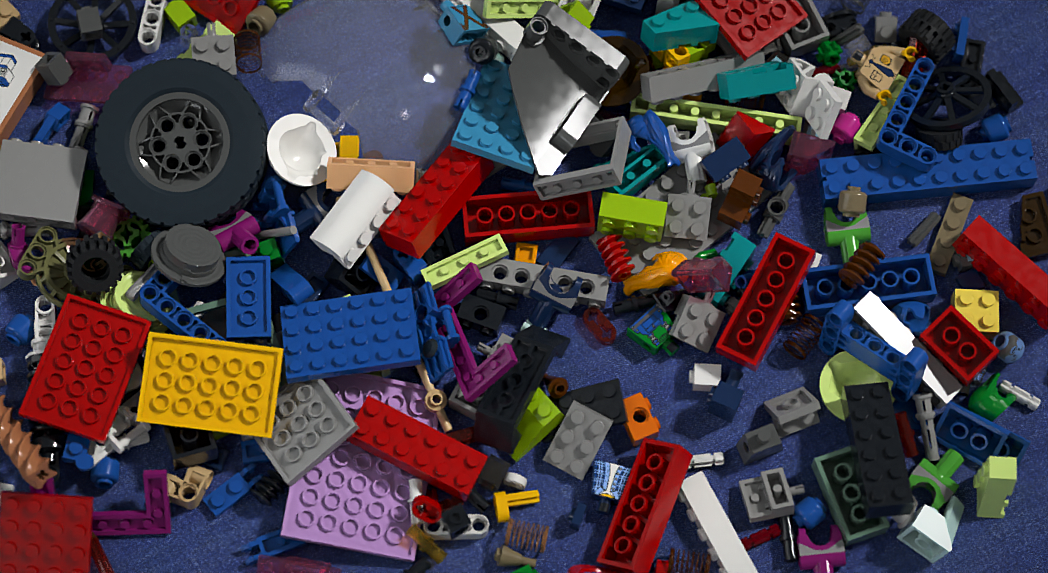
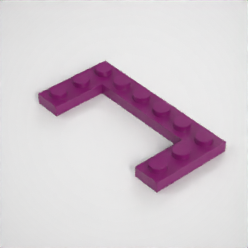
[434,262,518,403]
[29,470,172,536]

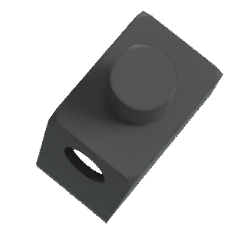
[736,423,783,465]

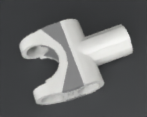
[667,117,715,185]

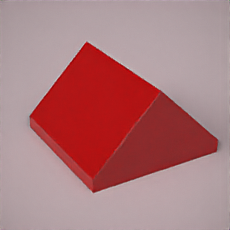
[716,111,775,162]

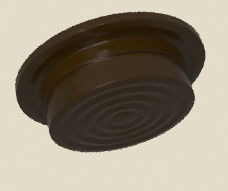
[601,36,649,107]

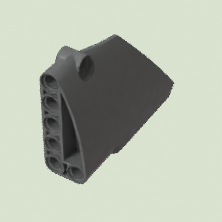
[508,1,629,176]

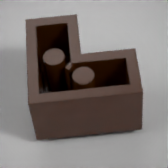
[716,168,764,231]

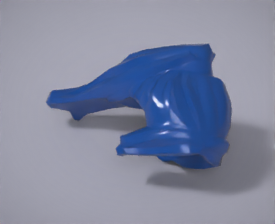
[627,109,681,167]

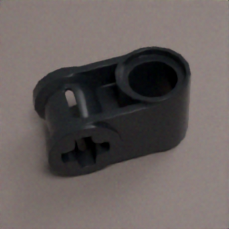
[0,16,40,50]

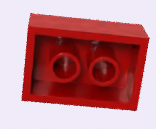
[918,305,1000,387]

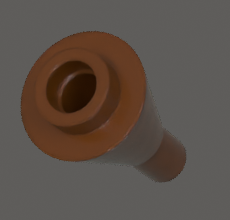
[542,373,568,398]

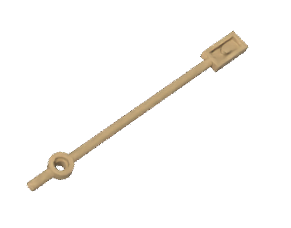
[336,196,453,433]

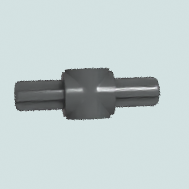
[757,182,795,239]

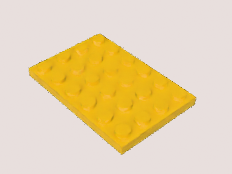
[136,332,284,438]

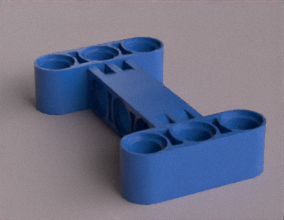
[819,300,929,403]

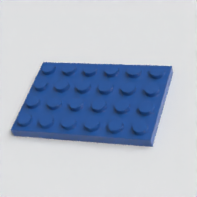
[280,288,421,383]

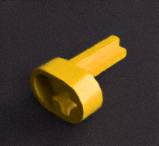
[493,490,540,523]

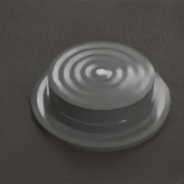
[151,224,226,287]

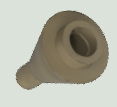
[494,544,536,568]

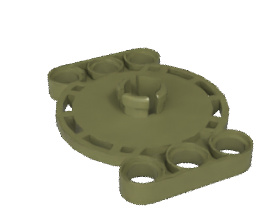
[17,226,134,308]

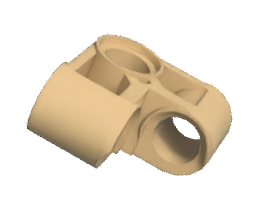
[167,465,214,509]

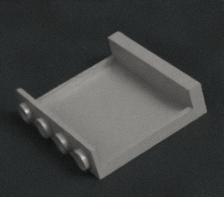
[0,138,91,230]

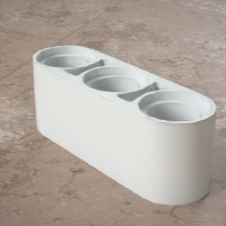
[138,0,167,54]
[423,514,489,540]

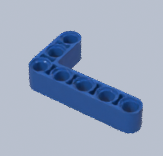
[876,57,938,172]
[140,270,226,341]

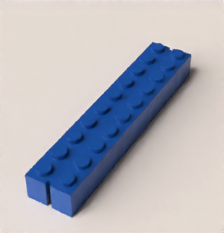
[816,138,1038,209]

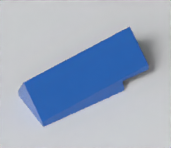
[935,401,1031,467]

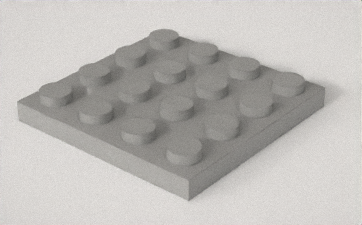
[253,379,359,486]

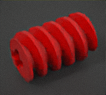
[596,234,635,283]

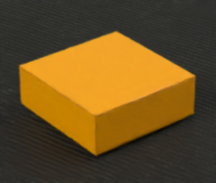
[514,242,538,264]

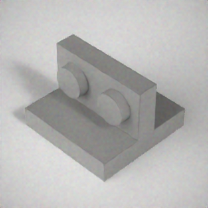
[763,387,821,438]

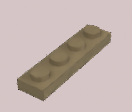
[929,192,973,277]

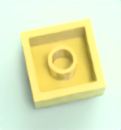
[951,289,999,340]

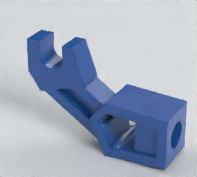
[32,102,71,145]

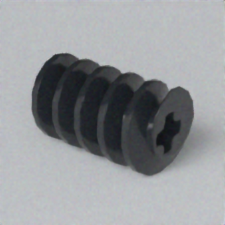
[249,465,290,507]

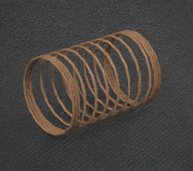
[504,518,549,553]

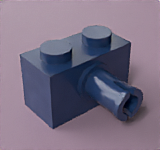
[699,136,751,184]
[706,369,745,423]

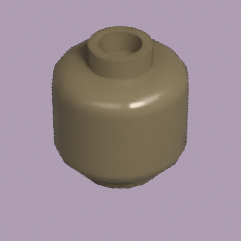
[246,5,277,37]
[838,186,867,218]

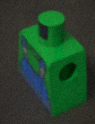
[626,303,680,356]

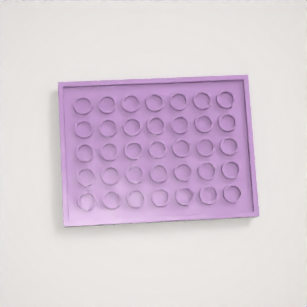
[280,373,444,562]

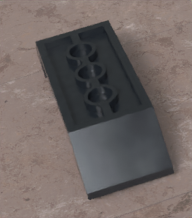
[473,325,571,455]

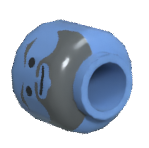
[992,331,1025,364]

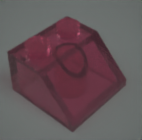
[783,131,836,175]
[671,257,733,293]

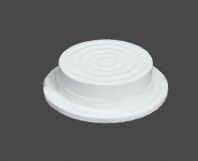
[266,114,337,187]

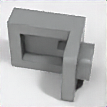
[874,11,897,42]

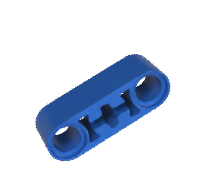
[271,263,315,306]

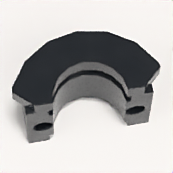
[822,10,858,41]

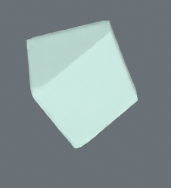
[943,495,964,545]

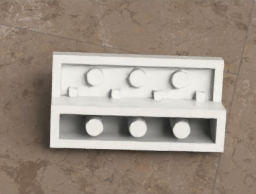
[310,169,401,269]

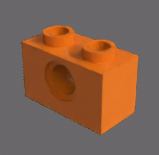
[623,392,661,447]

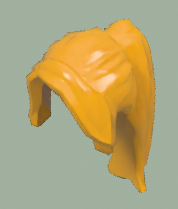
[622,251,689,296]

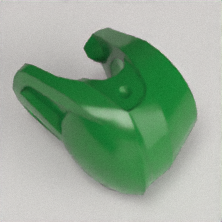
[967,372,1017,422]

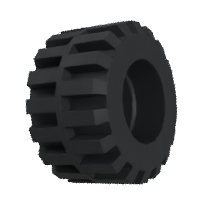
[898,9,956,65]
[66,234,124,295]

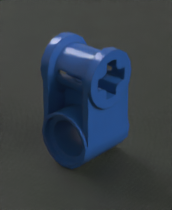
[392,249,428,286]

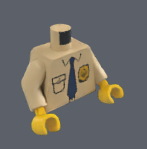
[850,46,918,106]

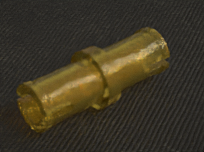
[405,523,448,564]

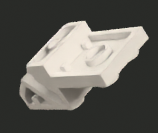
[775,57,843,140]

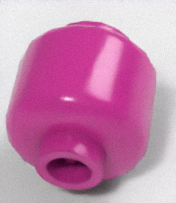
[831,112,862,144]

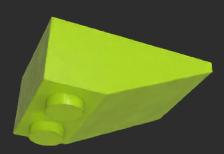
[511,386,565,462]

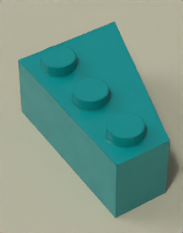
[640,0,720,52]

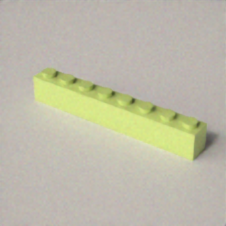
[629,93,802,146]

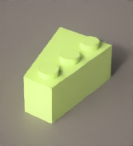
[973,456,1017,518]

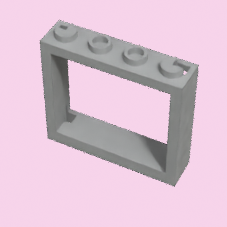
[533,116,632,201]

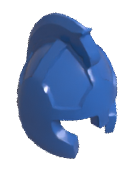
[889,301,929,338]

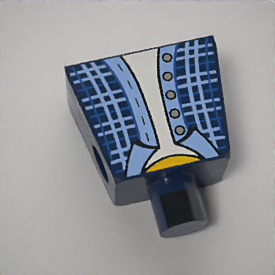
[591,459,632,515]

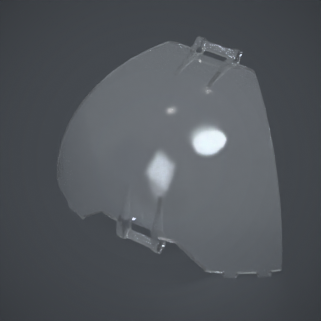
[249,0,475,198]

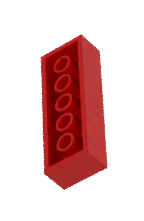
[379,142,495,259]
[462,191,595,246]
[952,215,1048,330]
[716,232,816,372]
[346,395,488,502]
[596,438,693,573]

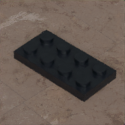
[542,378,629,444]

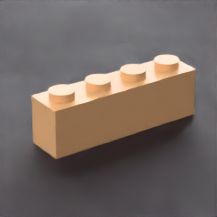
[326,157,415,195]

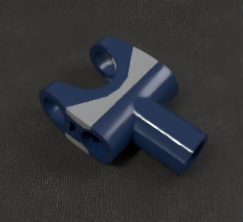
[294,181,332,235]
[528,262,583,328]

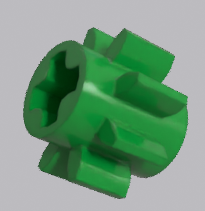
[815,40,843,67]
[832,68,857,92]

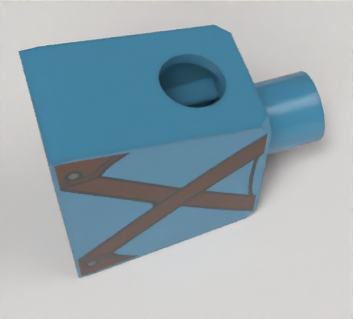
[438,0,490,46]

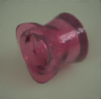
[76,194,131,240]

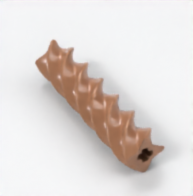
[0,395,57,489]

